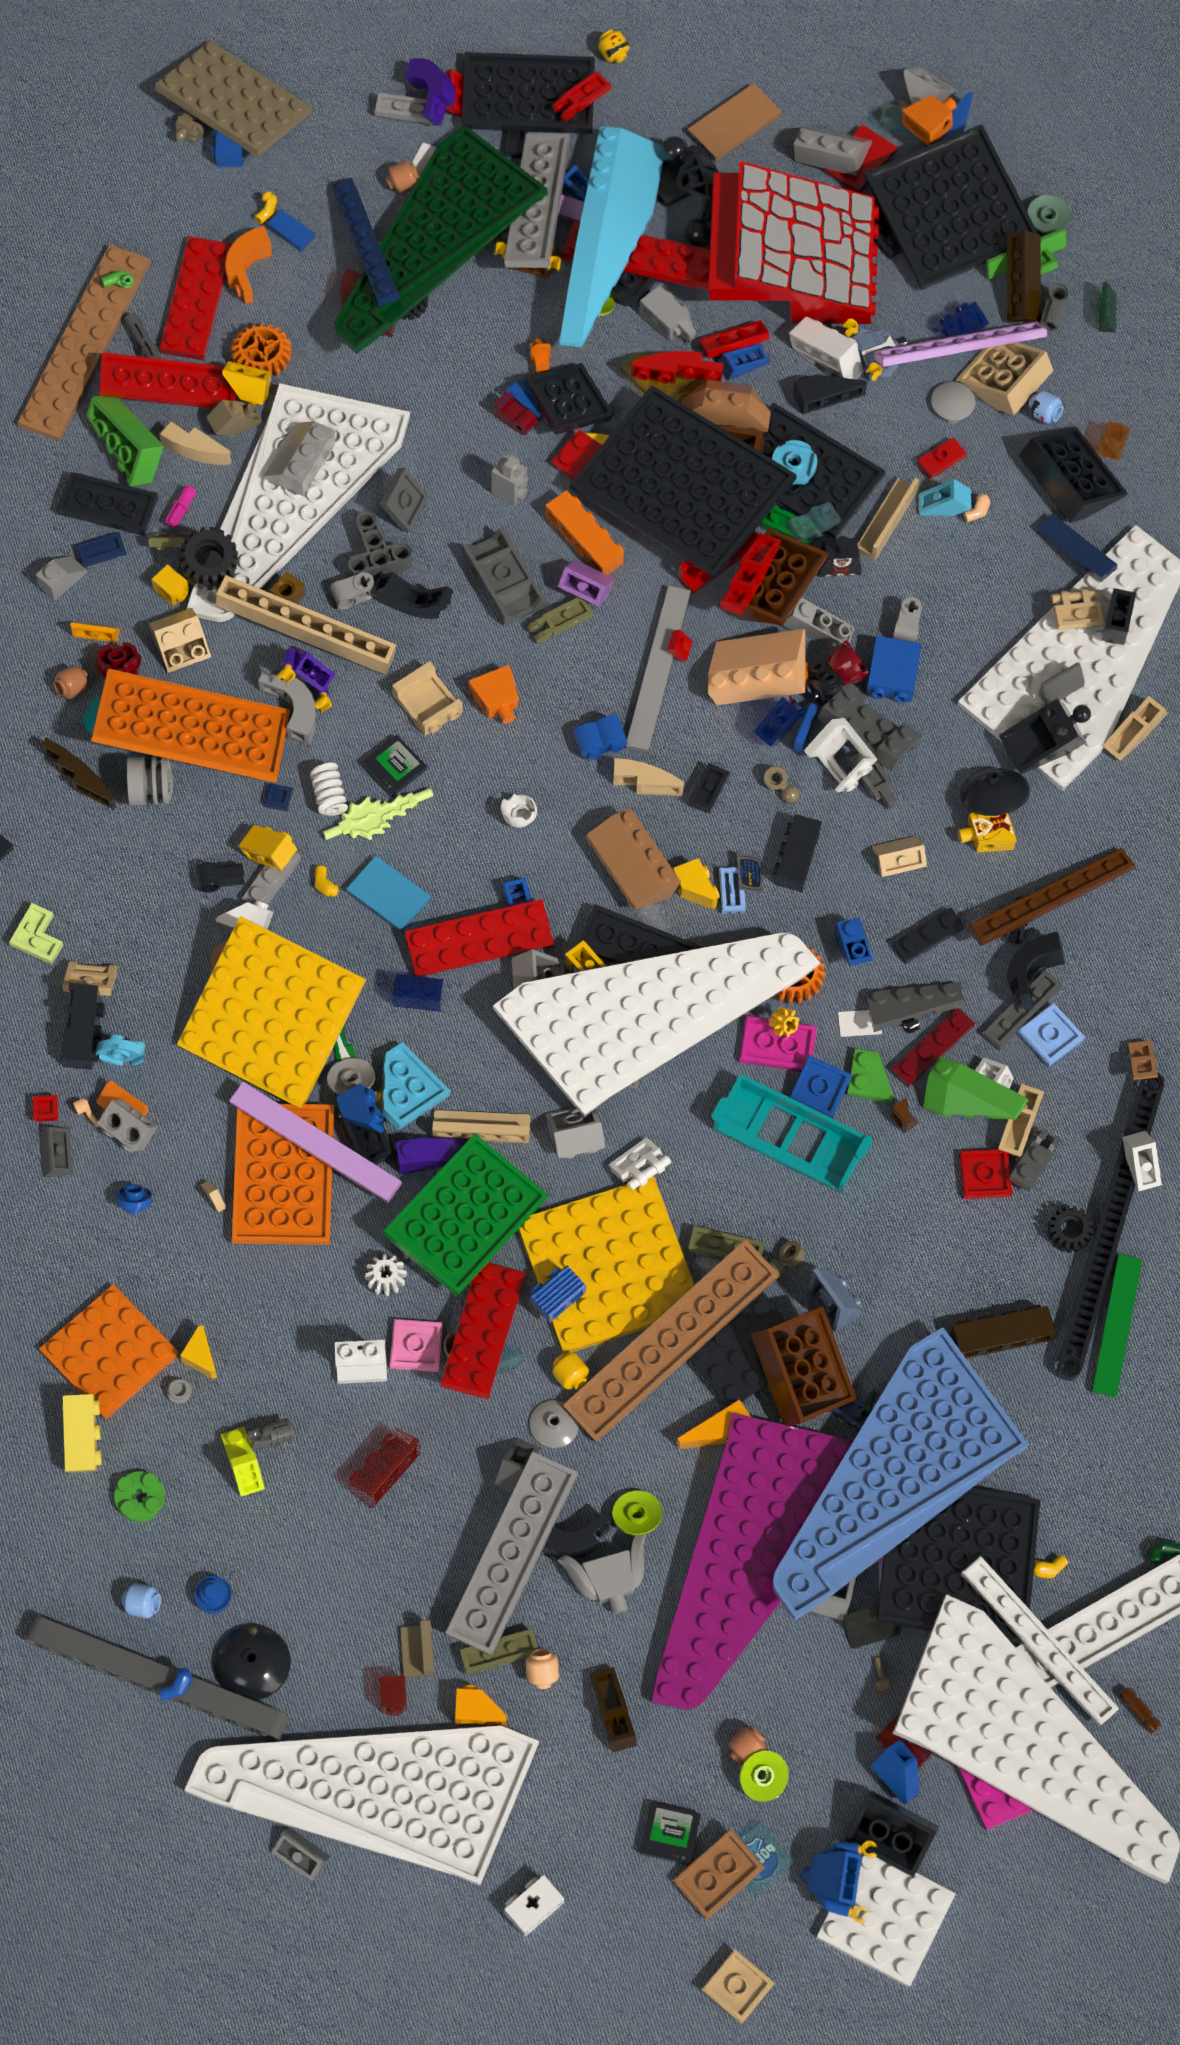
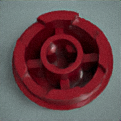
[826,640,869,686]
[96,642,142,680]

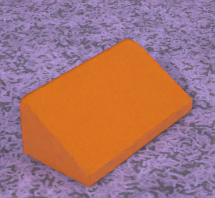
[96,1080,149,1130]

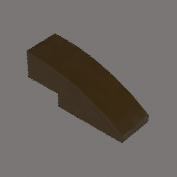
[590,1667,637,1753]

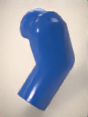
[159,1668,192,1701]

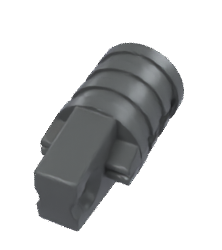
[247,1418,294,1449]

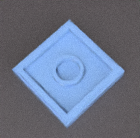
[1017,1002,1085,1068]

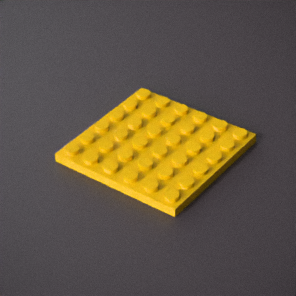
[177,916,367,1108]
[519,1176,694,1353]

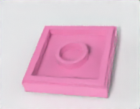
[390,1319,443,1372]

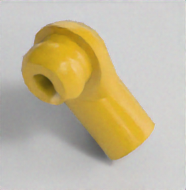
[254,191,277,225]
[315,866,339,897]

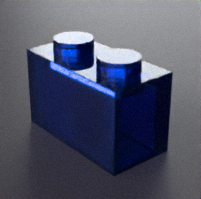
[753,695,807,747]
[393,974,443,1012]

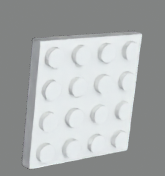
[816,1852,955,1988]

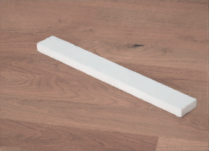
[961,1556,1119,1727]

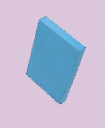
[346,856,431,933]

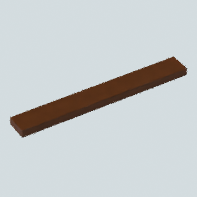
[968,848,1135,946]

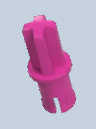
[165,485,197,528]

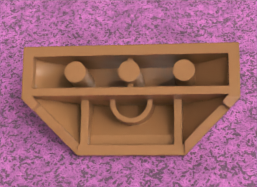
[681,380,771,432]

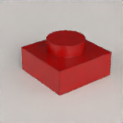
[667,630,693,662]
[33,1095,59,1122]

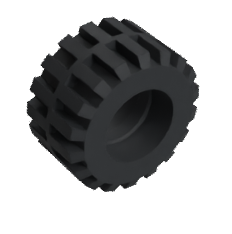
[179,527,238,590]

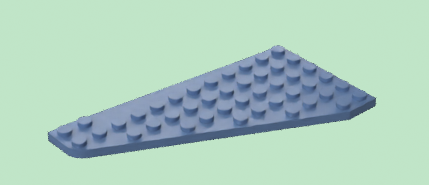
[773,1327,1029,1621]

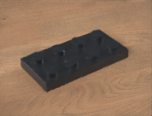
[57,472,158,536]

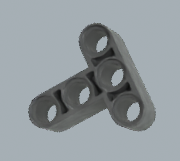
[348,510,412,582]

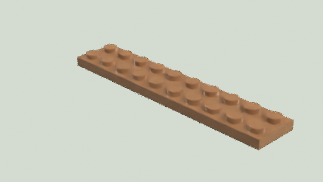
[17,244,151,442]
[563,1239,779,1443]

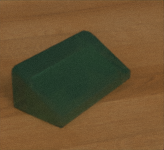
[1099,282,1117,333]

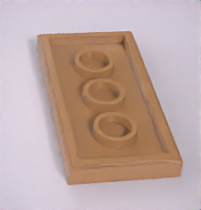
[687,83,782,162]

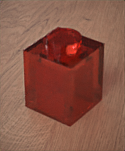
[380,1675,407,1716]

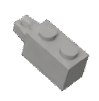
[639,285,696,342]
[492,455,528,507]

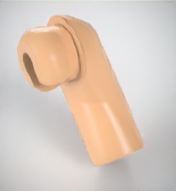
[963,493,990,522]

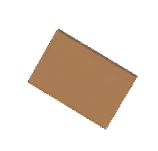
[673,1828,765,1920]

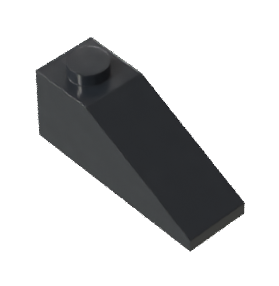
[793,375,867,414]

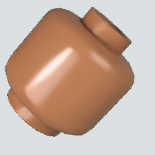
[386,160,419,193]
[53,665,89,699]
[729,1726,766,1765]

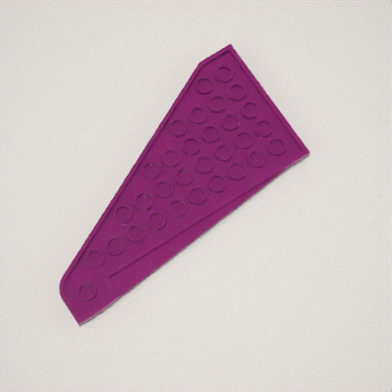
[651,1413,854,1710]

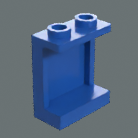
[866,636,922,702]

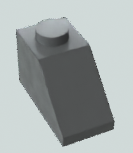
[495,1439,540,1492]

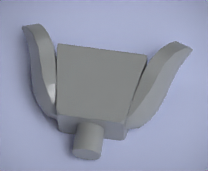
[557,1534,646,1614]

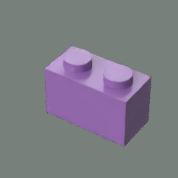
[558,559,615,606]

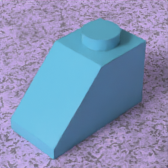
[919,479,971,516]

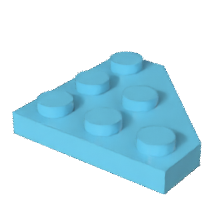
[382,1042,451,1130]

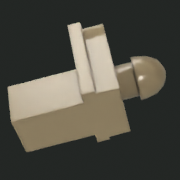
[175,111,204,143]

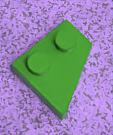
[847,1048,894,1104]

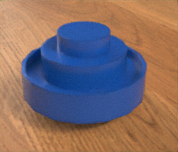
[116,1184,152,1214]
[194,1576,232,1614]

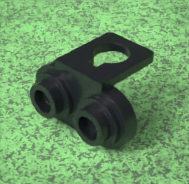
[807,662,844,707]

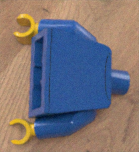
[801,1841,877,1923]

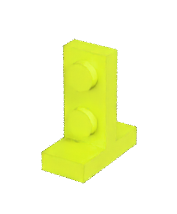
[221,1427,265,1497]

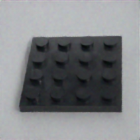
[690,1292,785,1407]

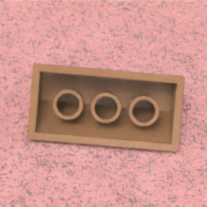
[585,809,681,910]

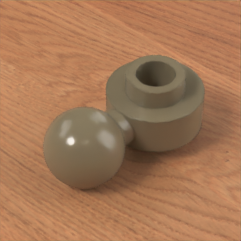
[764,766,800,804]
[768,1241,805,1279]

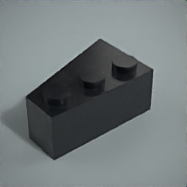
[62,983,106,1070]

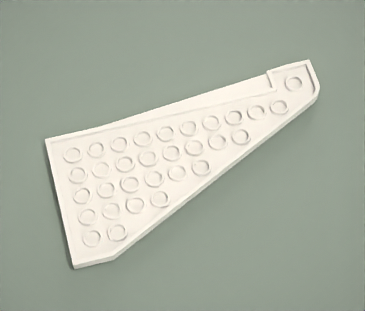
[493,933,820,1117]
[893,1595,1180,1884]
[185,1726,539,1886]

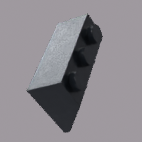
[845,1790,940,1878]

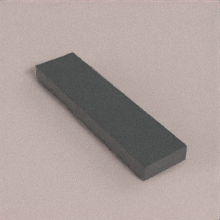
[981,970,1062,1051]

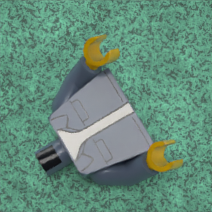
[842,319,908,382]

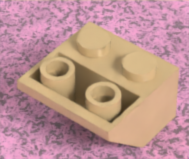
[149,608,211,673]

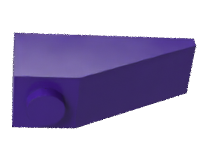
[396,1138,468,1174]

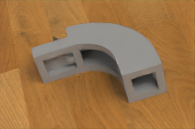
[258,673,316,745]

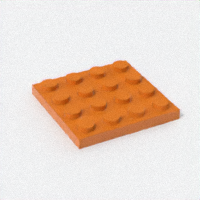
[39,1284,180,1421]

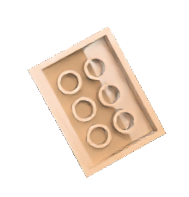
[708,629,805,705]

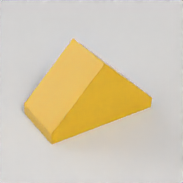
[180,1325,217,1379]

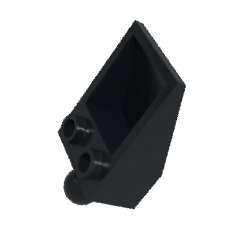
[999,698,1091,774]

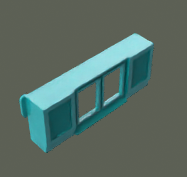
[712,1073,873,1193]

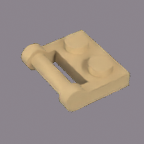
[63,961,117,996]

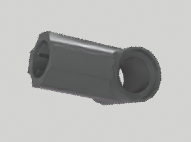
[1040,283,1069,331]

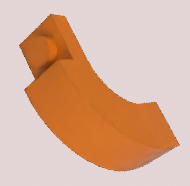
[226,226,272,304]

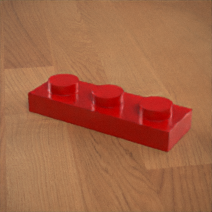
[699,320,770,359]

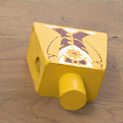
[958,813,1017,852]

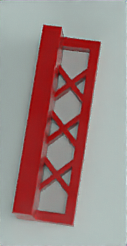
[678,531,758,594]

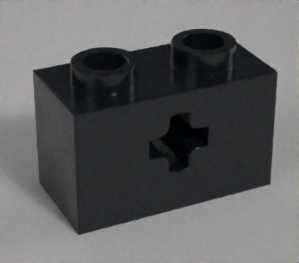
[1102,588,1136,645]

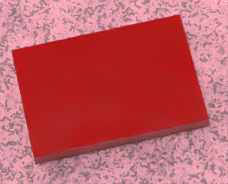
[823,124,897,193]

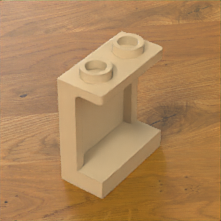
[392,661,463,736]

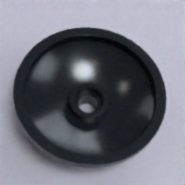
[960,768,1030,816]
[214,1625,291,1701]

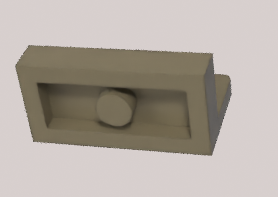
[400,1620,434,1678]

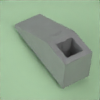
[783,598,855,644]

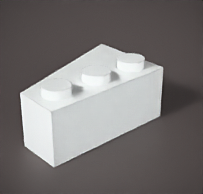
[789,317,864,379]

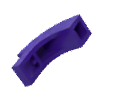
[405,58,455,126]

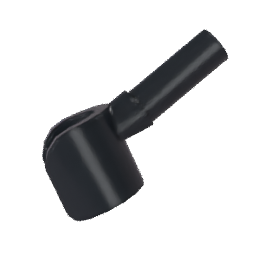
[902,1018,919,1033]

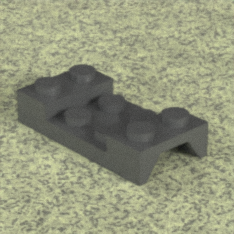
[462,527,546,626]
[818,684,922,771]

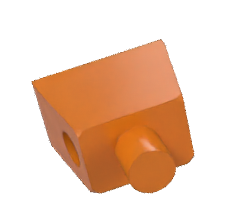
[902,95,957,146]
[469,665,519,724]

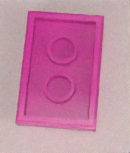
[739,1016,817,1072]

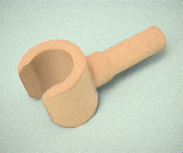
[73,1099,100,1128]

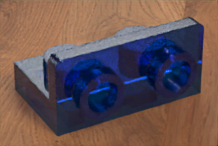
[934,301,990,338]

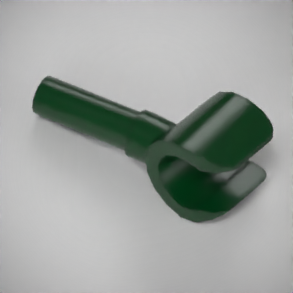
[858,1391,876,1420]

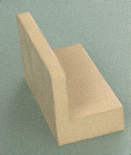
[872,836,927,877]

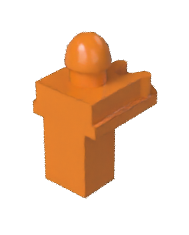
[530,338,551,375]

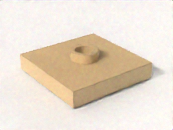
[701,1949,775,2025]

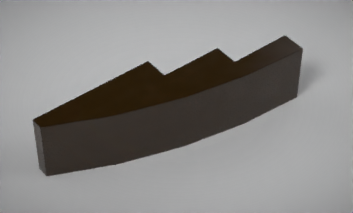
[41,737,116,810]

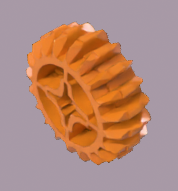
[231,322,292,378]
[772,944,826,1004]

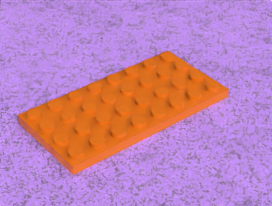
[91,669,290,783]

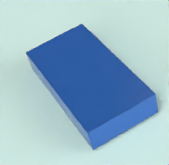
[267,209,315,252]
[793,703,818,754]

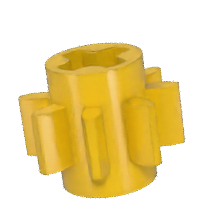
[769,1007,800,1037]

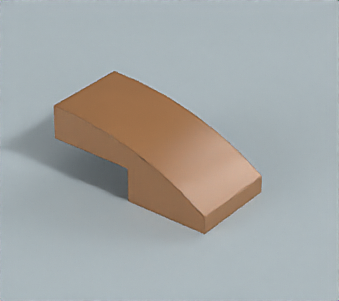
[1128,1040,1158,1080]

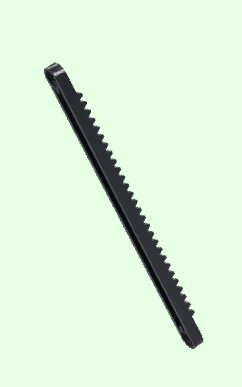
[1056,1072,1165,1381]

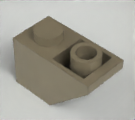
[207,400,263,437]

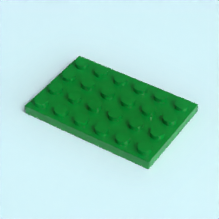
[382,1134,549,1297]

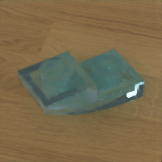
[787,502,841,541]

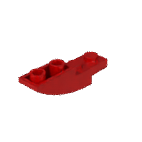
[631,351,723,384]

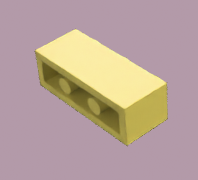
[63,1394,102,1473]

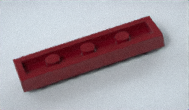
[891,1008,975,1088]

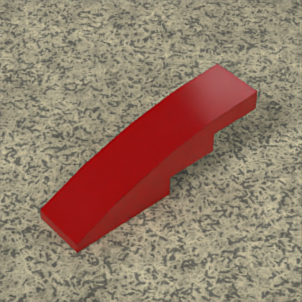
[721,533,781,615]

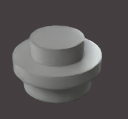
[167,1379,192,1404]

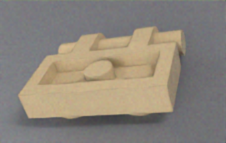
[1051,588,1104,630]

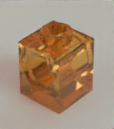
[1098,421,1130,461]

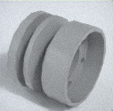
[127,756,173,806]

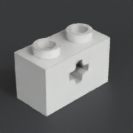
[504,1875,564,1937]

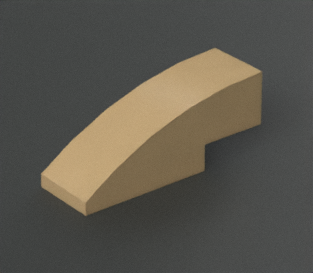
[160,422,231,465]
[1103,696,1168,761]
[613,758,684,796]
[998,1084,1044,1158]

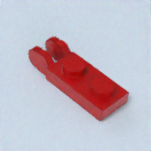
[552,71,612,121]

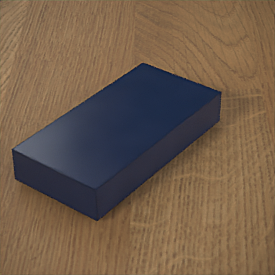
[76,532,127,568]

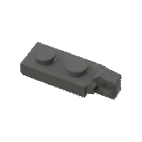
[847,753,896,810]

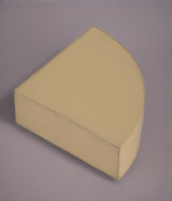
[201,1181,226,1213]

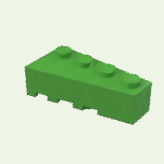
[86,396,164,486]

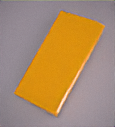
[70,621,120,643]

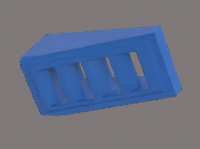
[562,165,589,202]
[718,343,770,380]
[502,877,532,907]

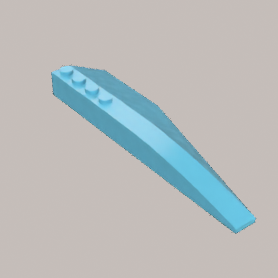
[560,126,664,347]

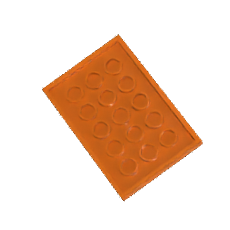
[232,1104,334,1245]

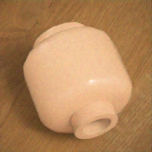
[525,1649,559,1689]

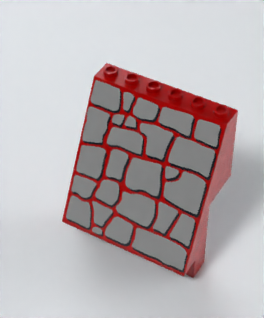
[709,161,879,324]

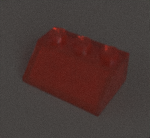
[348,1429,421,1510]

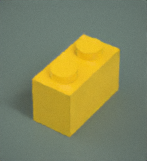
[238,825,297,871]

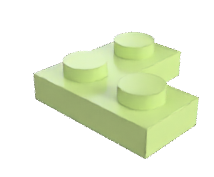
[9,903,63,965]

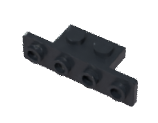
[335,1101,396,1166]

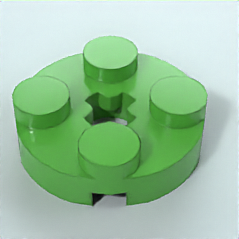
[114,1471,165,1523]

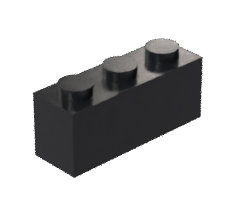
[773,814,822,892]

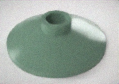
[1027,195,1071,234]

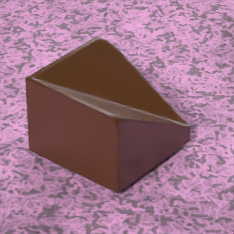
[890,1098,918,1133]

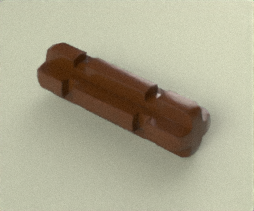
[1120,1687,1161,1733]

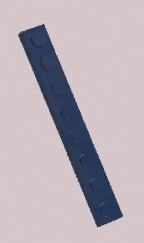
[332,177,400,306]

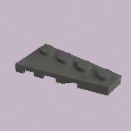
[866,982,964,1032]

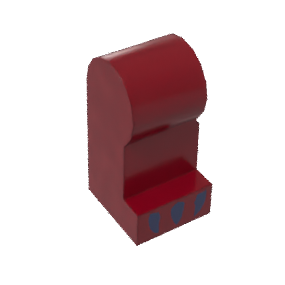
[494,392,538,435]

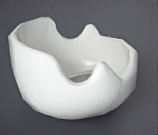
[500,794,537,828]

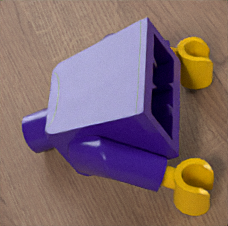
[277,645,335,713]

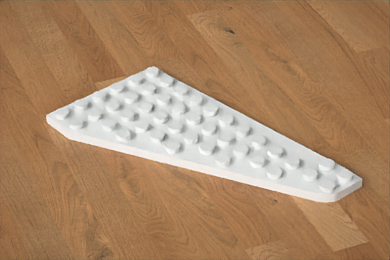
[186,384,410,622]

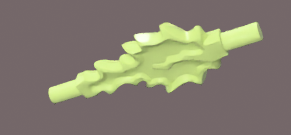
[323,788,433,840]

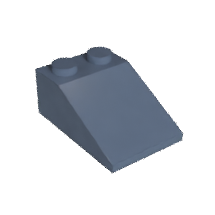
[807,1268,862,1332]

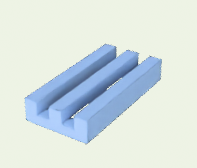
[719,867,746,914]

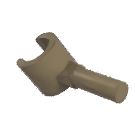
[873,1658,890,1695]

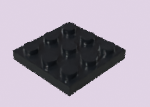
[523,363,614,435]

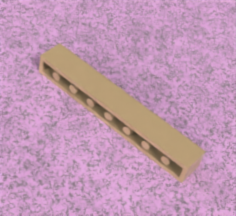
[216,575,396,675]

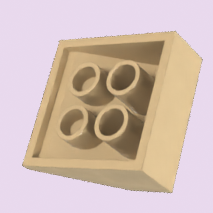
[956,342,1054,415]

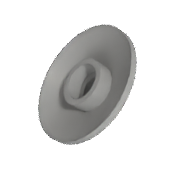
[327,1058,375,1095]
[530,1400,579,1449]

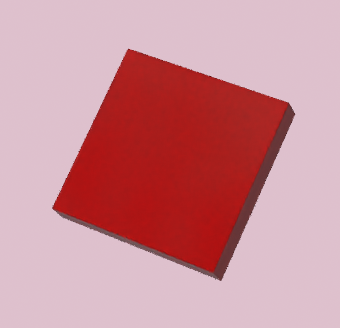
[959,1149,1012,1199]

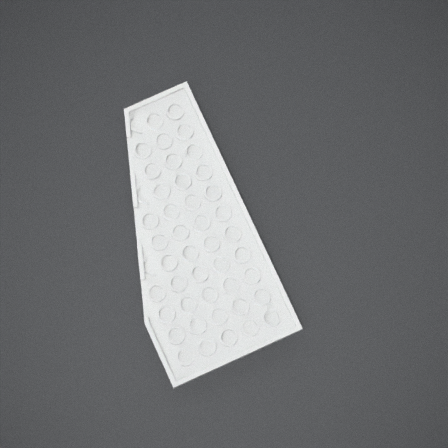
[957,525,1180,791]

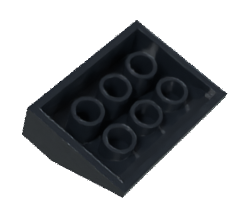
[1019,427,1128,523]

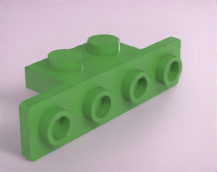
[986,228,1066,279]

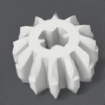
[365,1254,407,1296]

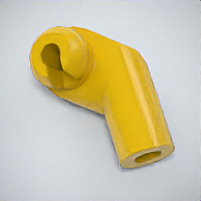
[1034,1554,1068,1579]

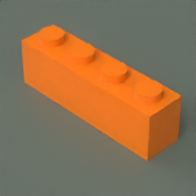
[545,490,624,575]

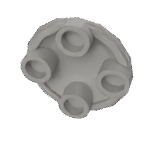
[931,382,976,424]

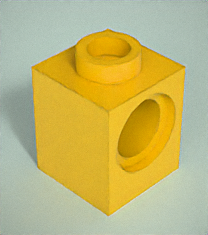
[152,564,189,606]

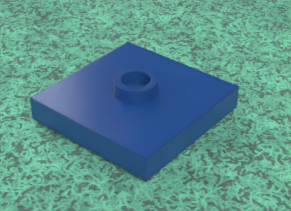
[789,1055,852,1119]

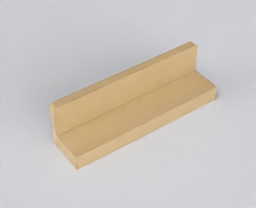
[858,478,920,561]
[432,1110,530,1143]

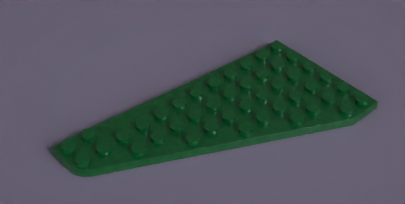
[334,126,548,354]

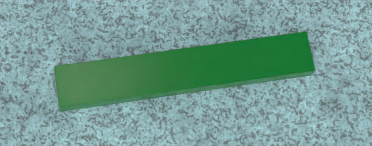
[1092,1254,1143,1398]

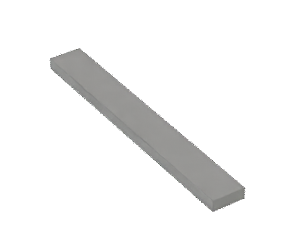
[626,585,691,754]

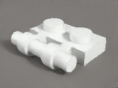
[608,1137,671,1190]

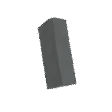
[1038,662,1085,705]
[40,1126,73,1177]
[271,1828,330,1882]

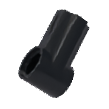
[197,862,245,893]

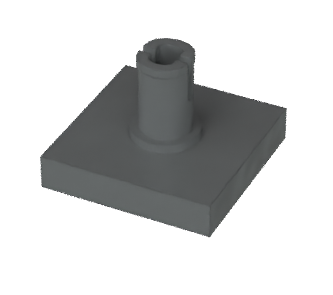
[379,468,429,532]

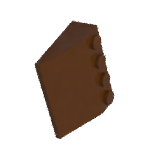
[724,528,829,625]
[751,1306,857,1426]

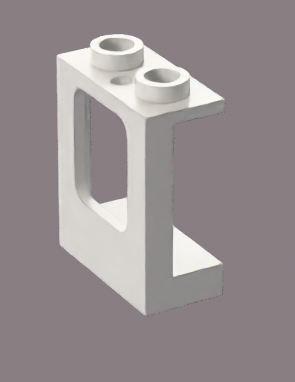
[804,718,877,792]
[335,1340,387,1384]

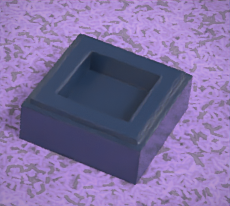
[265,783,293,812]

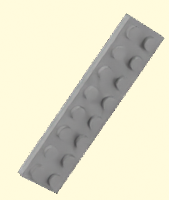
[504,133,570,268]
[445,1451,578,1656]

